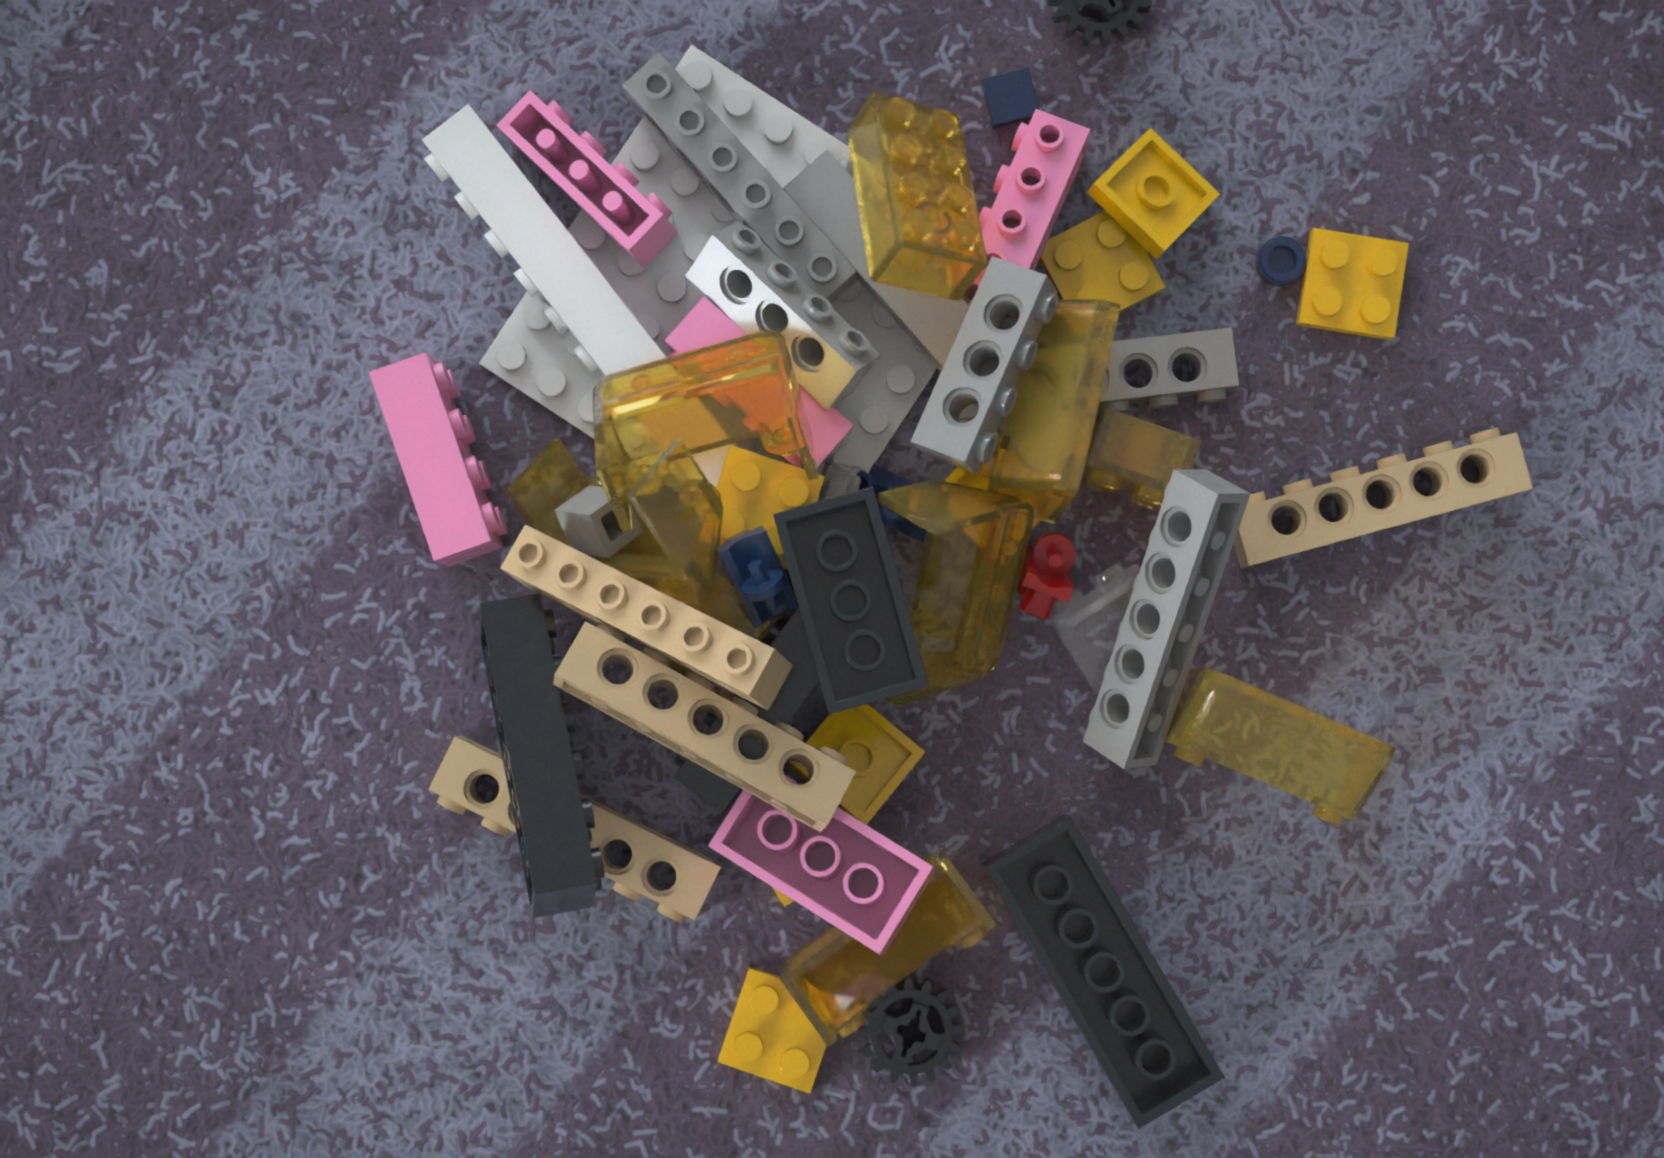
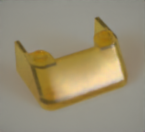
[980,299,1120,524]
[592,330,819,532]
[505,438,724,609]
[877,479,1034,707]
[1164,668,1396,827]
[780,848,997,1047]

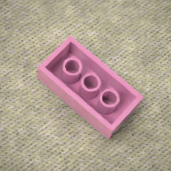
[369,352,508,566]
[708,774,936,957]

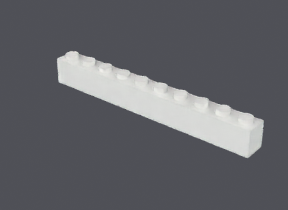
[422,104,736,519]

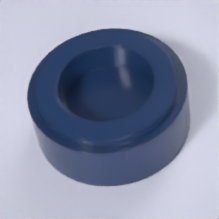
[1255,236,1306,287]

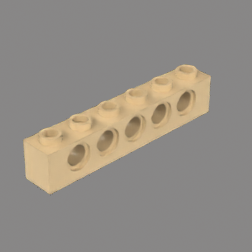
[1234,428,1533,568]
[500,525,793,710]
[553,621,856,832]
[428,735,723,923]

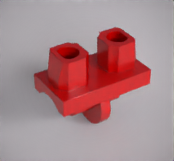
[1017,532,1076,620]

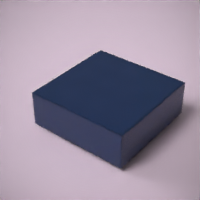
[981,67,1040,129]

